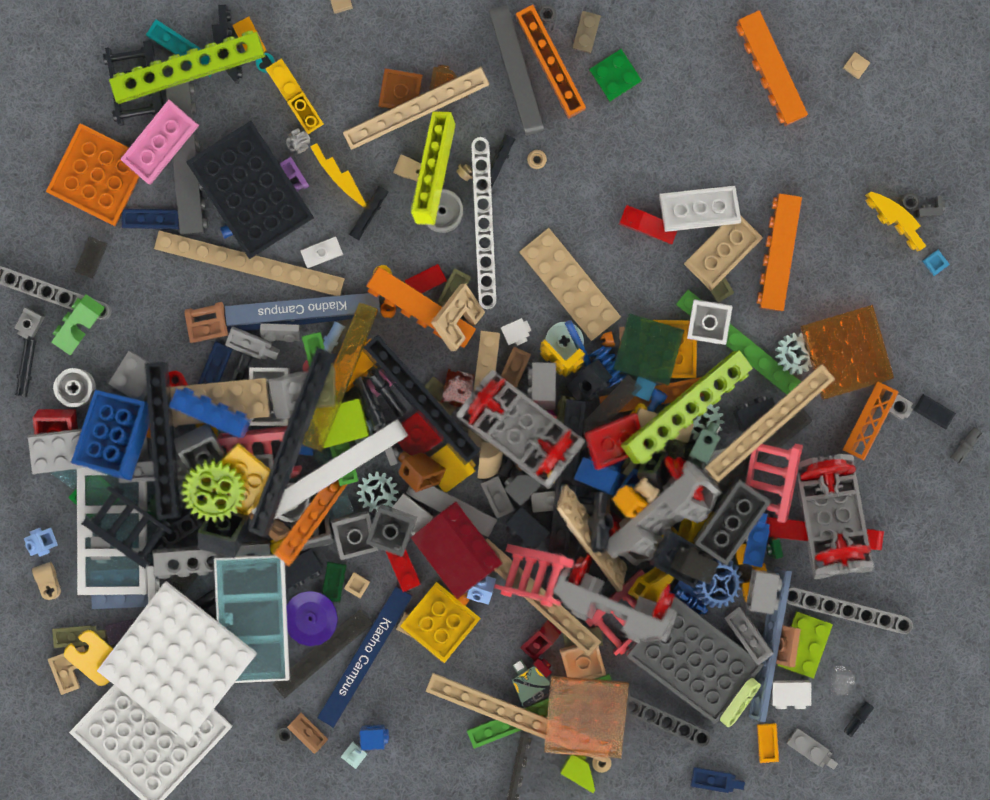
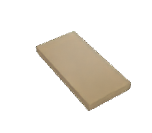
[684,215,763,291]

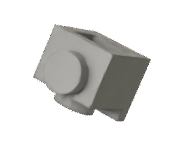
[15,308,45,339]

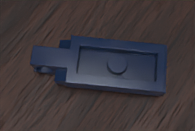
[690,767,745,793]

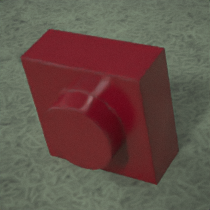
[533,657,552,678]

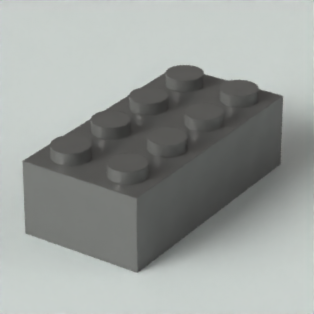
[693,477,771,566]

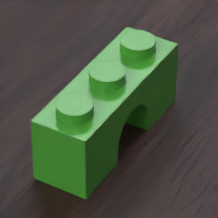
[52,294,105,355]

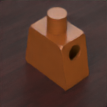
[398,451,446,492]

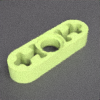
[720,678,761,727]

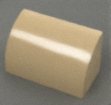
[477,442,503,479]

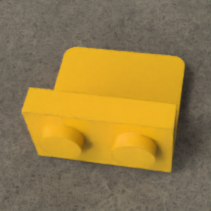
[540,339,585,378]
[430,445,476,492]

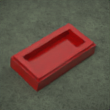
[404,264,447,294]

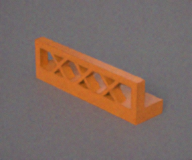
[843,382,899,460]

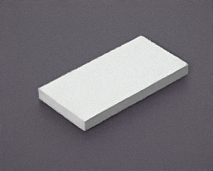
[659,186,741,232]

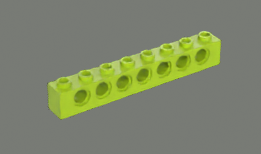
[109,31,266,104]
[620,350,753,464]

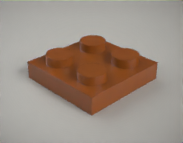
[378,68,423,109]

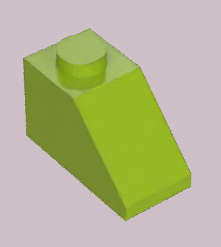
[560,751,595,793]

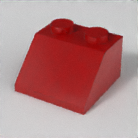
[33,409,78,434]

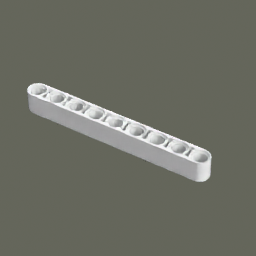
[471,137,496,309]
[252,419,408,519]

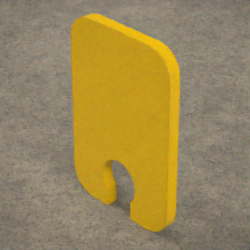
[64,630,114,686]

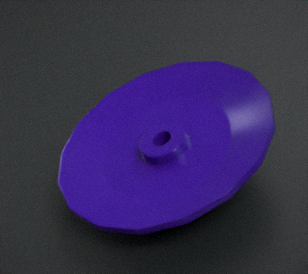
[286,591,338,646]

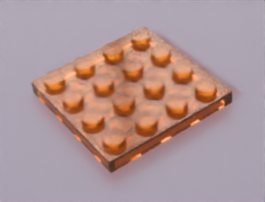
[800,305,894,400]
[544,676,629,759]

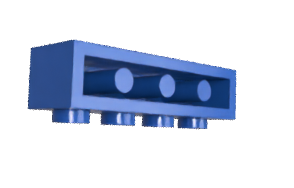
[169,387,252,438]

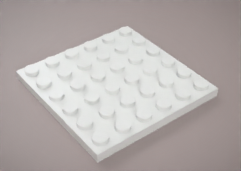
[97,582,257,742]
[69,685,232,800]

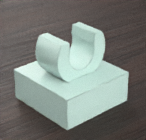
[341,742,368,769]

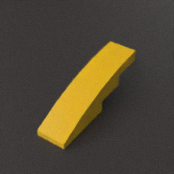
[310,143,367,208]

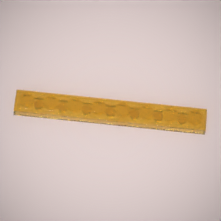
[303,302,378,452]

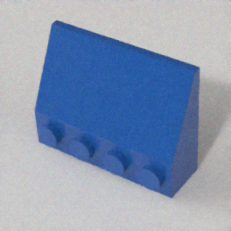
[71,390,150,481]

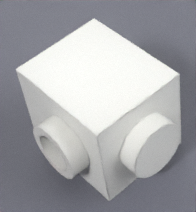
[501,318,531,346]

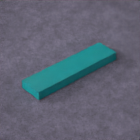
[146,19,212,77]

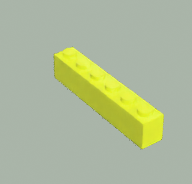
[411,111,456,225]

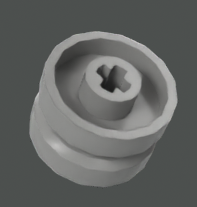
[425,189,463,233]

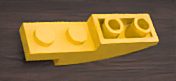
[265,58,324,134]
[865,192,926,252]

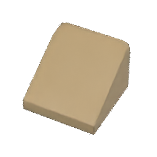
[331,0,353,14]

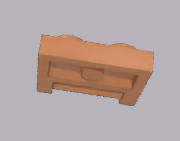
[185,302,228,343]

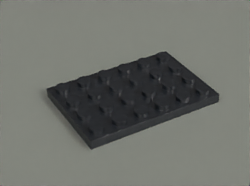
[186,121,314,260]

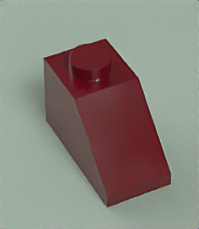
[520,619,562,660]

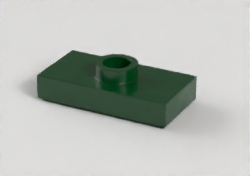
[766,537,783,559]
[322,561,347,603]

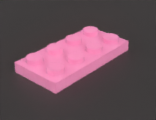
[121,100,199,185]

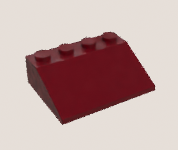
[410,502,503,599]

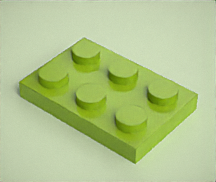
[777,611,833,679]

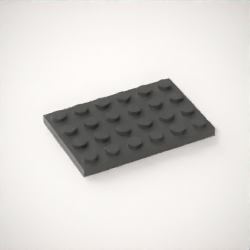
[626,596,764,724]

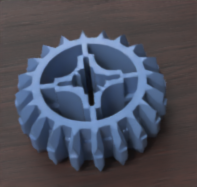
[693,557,744,608]

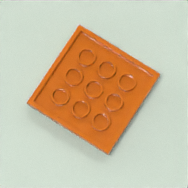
[46,123,140,227]

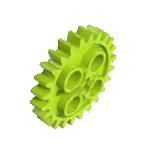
[182,459,246,522]

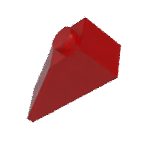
[618,205,678,245]

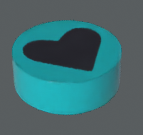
[256,53,275,73]

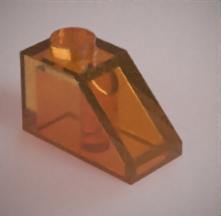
[429,65,468,99]

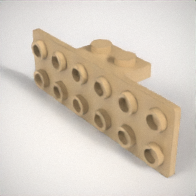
[557,485,627,592]

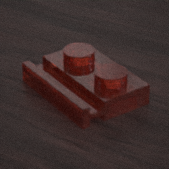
[441,368,475,407]

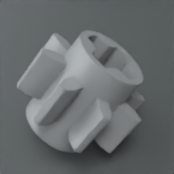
[286,128,310,154]

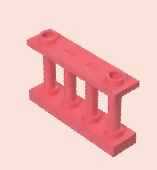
[217,426,302,478]
[746,444,803,523]
[494,544,574,607]
[585,569,658,656]

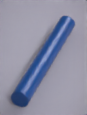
[565,320,592,367]

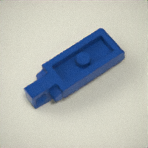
[743,513,770,567]

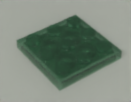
[613,313,684,386]

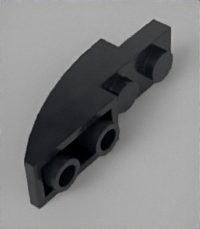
[211,5,243,84]

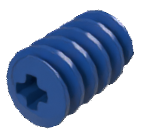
[588,346,627,388]

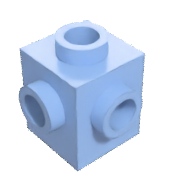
[24,528,58,557]
[467,576,496,605]

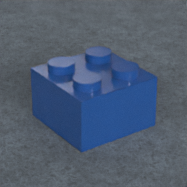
[574,456,625,496]

